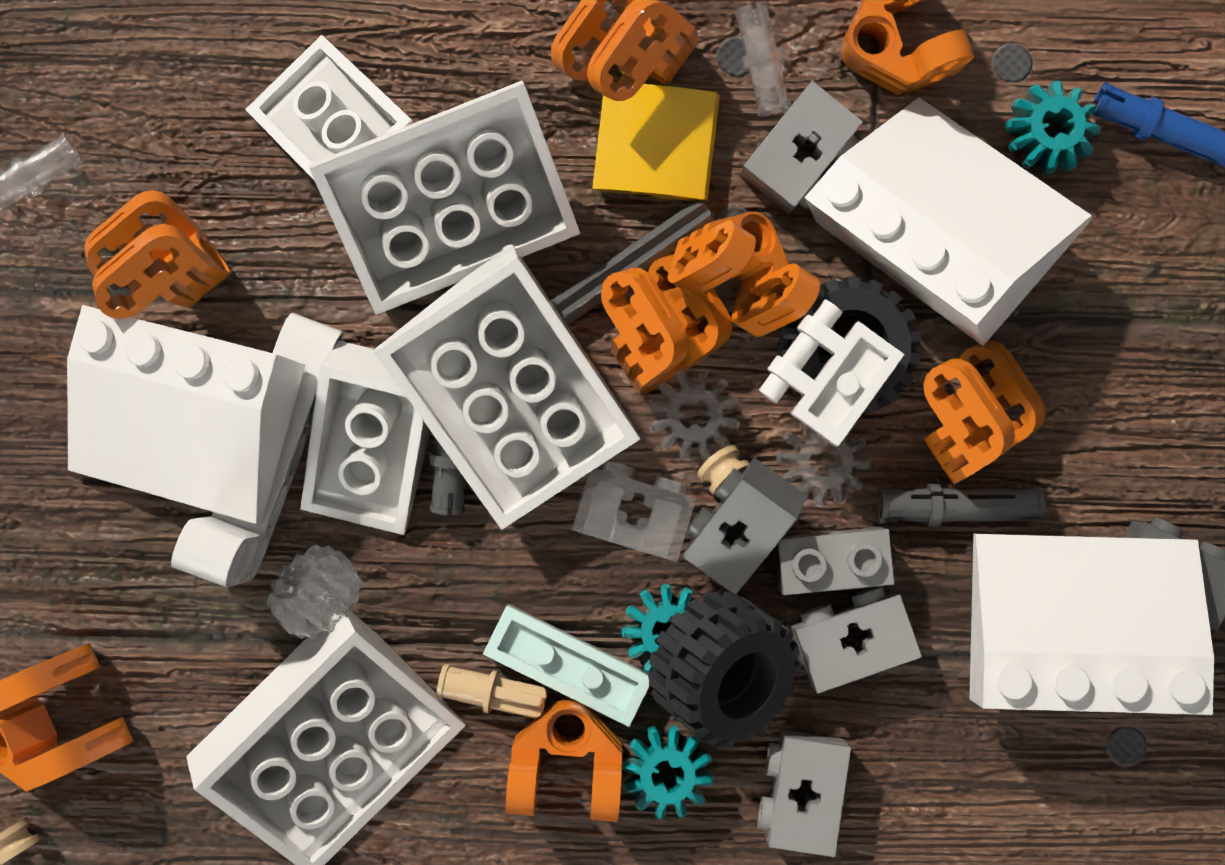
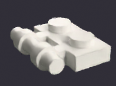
[758,300,905,447]

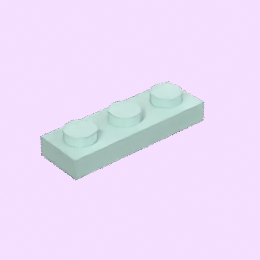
[483,604,650,727]

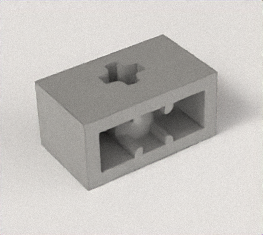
[740,81,863,214]
[773,527,894,595]
[791,586,922,693]
[757,730,851,857]

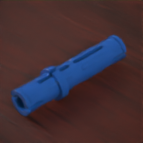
[1092,82,1225,168]

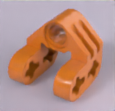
[550,0,700,101]
[840,0,974,95]
[84,190,231,319]
[668,212,820,337]
[601,254,732,396]
[923,340,1046,484]
[0,643,134,792]
[505,697,622,822]

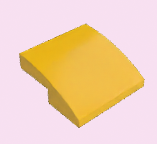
[592,84,720,202]

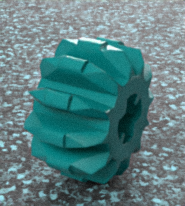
[1004,81,1101,175]
[622,583,692,673]
[622,725,714,820]

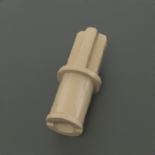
[436,664,547,719]

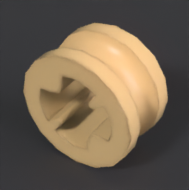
[697,445,750,498]
[0,817,41,865]

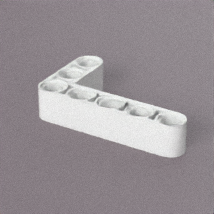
[171,313,344,588]

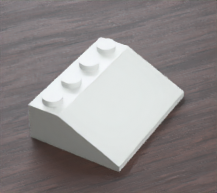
[309,81,581,315]
[805,98,1092,346]
[374,245,640,530]
[67,305,305,525]
[970,534,1214,715]
[186,604,466,865]

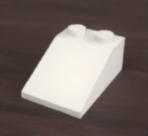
[245,35,414,179]
[300,341,431,535]

